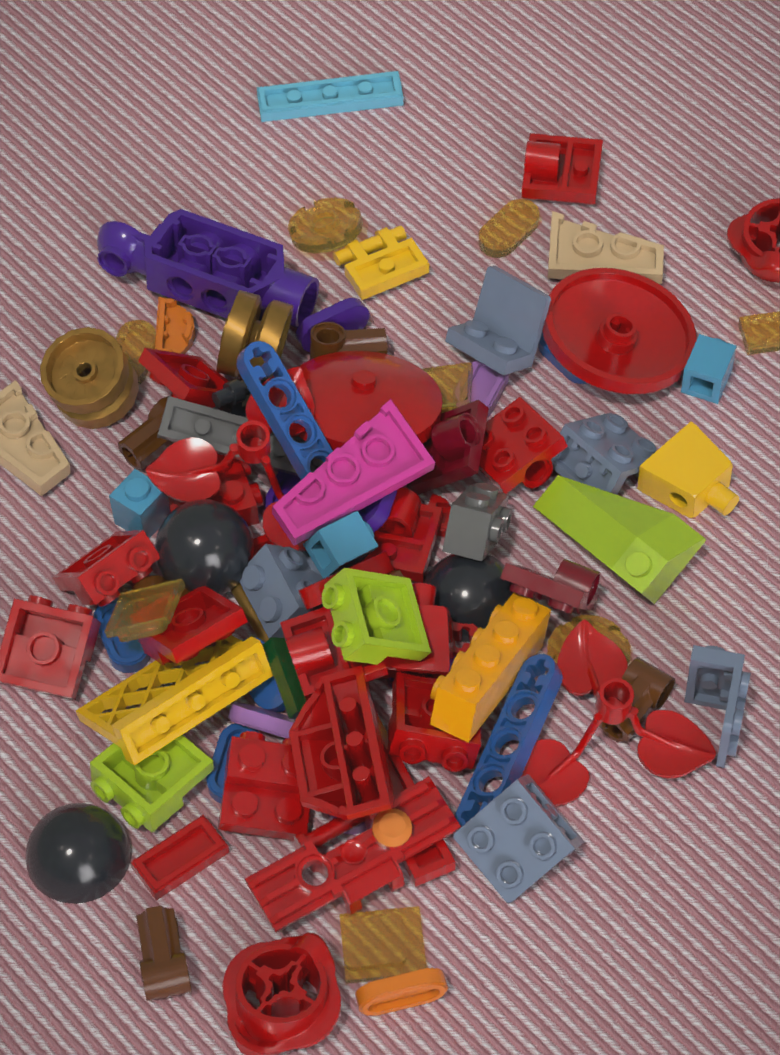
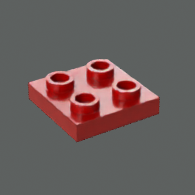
[521,133,603,205]
[479,397,568,494]
[362,487,443,583]
[280,607,388,701]

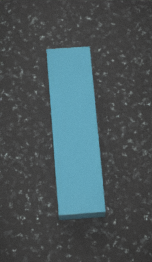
[256,71,404,122]

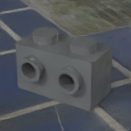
[442,483,512,561]

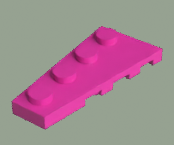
[272,399,435,546]

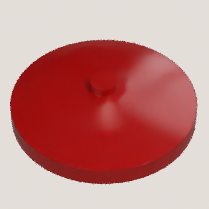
[542,268,697,394]
[298,351,443,451]

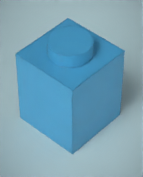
[681,334,737,404]
[109,469,171,539]
[303,511,378,579]

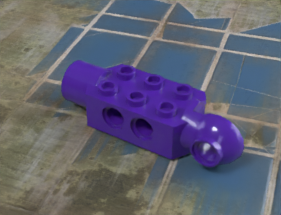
[97,209,319,328]

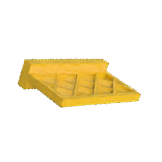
[76,635,273,766]

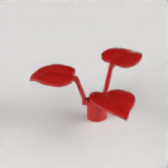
[146,366,315,551]
[521,619,716,807]

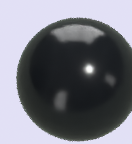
[155,499,254,595]
[424,554,515,642]
[25,803,131,904]

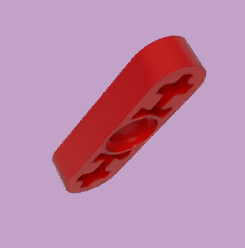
[298,551,394,610]

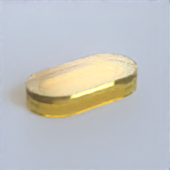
[479,199,540,258]
[116,320,156,385]

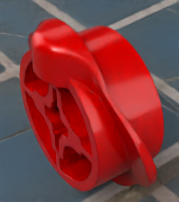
[727,198,780,282]
[223,933,341,1055]

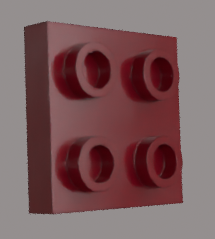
[406,400,489,495]
[500,559,601,615]

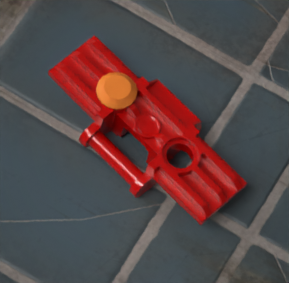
[245,776,461,933]

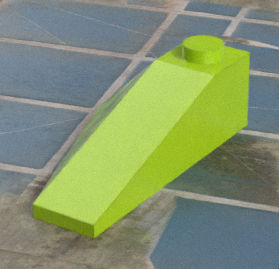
[533,475,706,604]

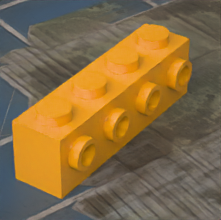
[430,593,551,743]

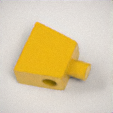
[637,421,739,518]

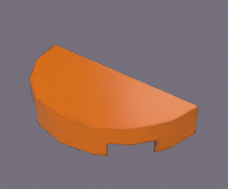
[155,297,196,354]

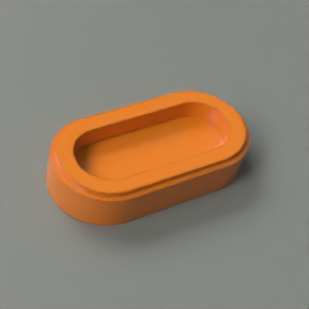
[355,968,448,1016]

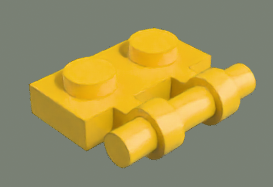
[333,225,429,300]

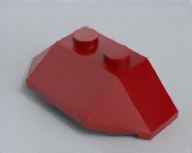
[289,665,394,820]

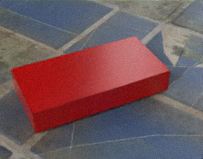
[131,814,229,901]

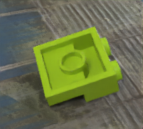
[322,568,431,665]
[90,735,214,833]

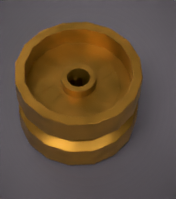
[216,290,294,377]
[40,327,139,429]

